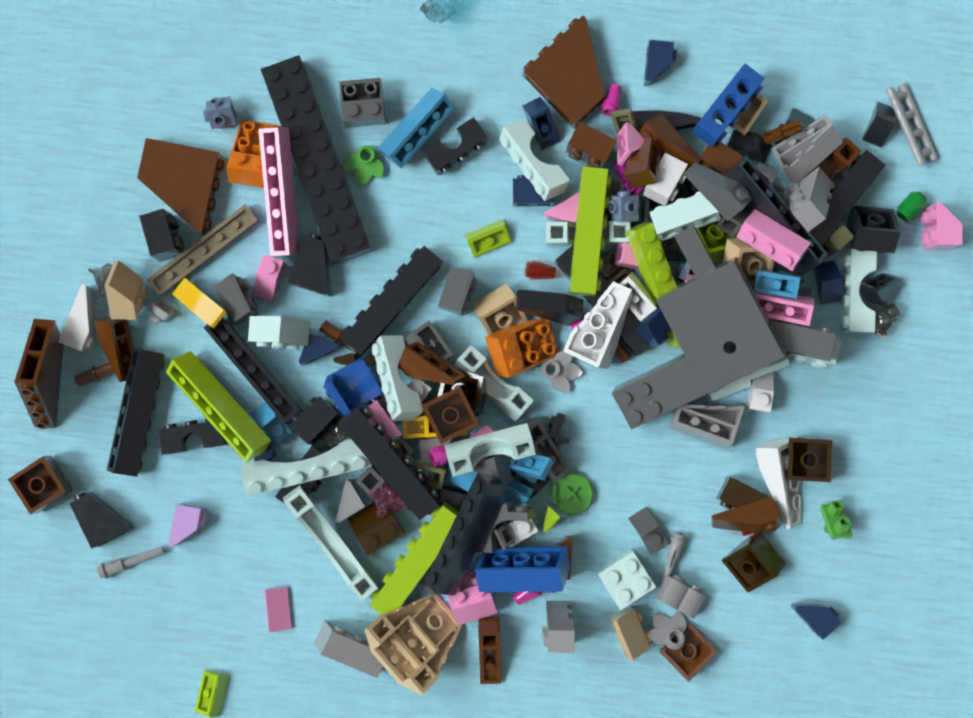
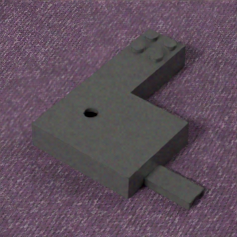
[612,225,786,430]

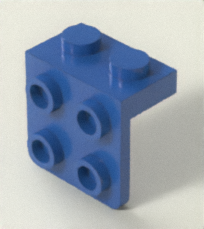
[324,359,382,415]

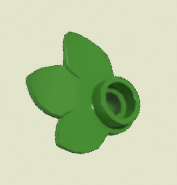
[342,145,384,186]

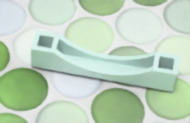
[242,439,371,496]
[283,485,378,601]

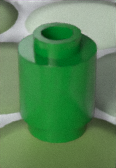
[896,191,927,223]

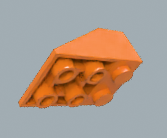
[226,119,281,188]
[485,318,558,378]

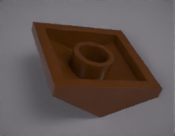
[659,622,719,682]

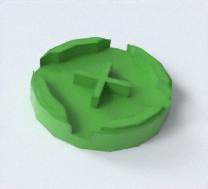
[551,473,593,515]

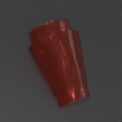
[525,260,556,280]

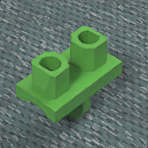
[820,500,853,540]

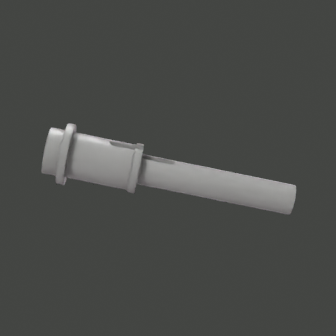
[659,532,686,588]
[97,546,165,579]

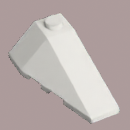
[563,282,633,369]
[756,436,802,529]

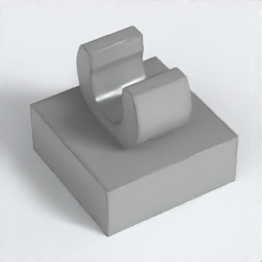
[148,299,177,325]

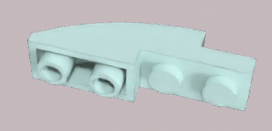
[708,355,789,401]

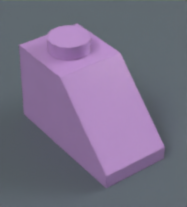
[168,504,207,547]

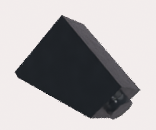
[288,233,331,297]
[69,492,134,549]

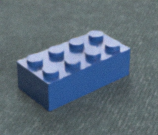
[475,546,570,593]

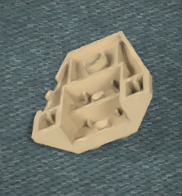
[365,594,463,695]

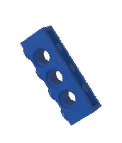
[692,63,765,147]

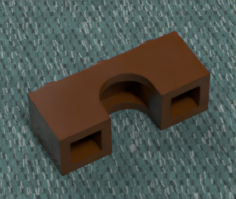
[807,137,861,183]

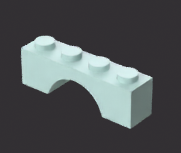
[499,118,570,201]
[545,221,630,246]
[842,248,877,334]
[372,335,423,421]
[453,345,534,422]
[445,423,536,476]

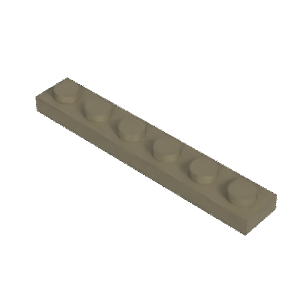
[147,204,259,297]

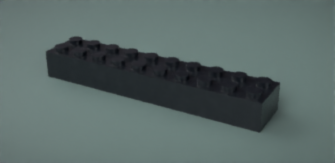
[260,55,372,265]

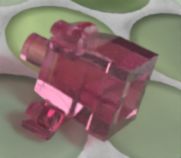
[370,483,405,518]

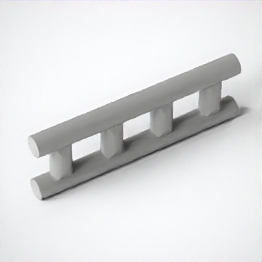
[885,83,938,166]

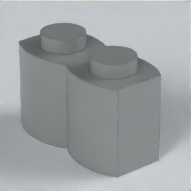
[655,574,706,619]

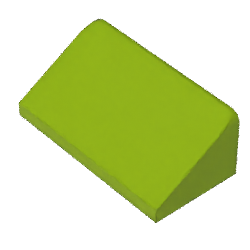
[465,220,512,258]
[542,505,560,532]
[195,670,229,717]

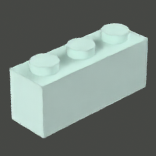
[650,191,721,242]

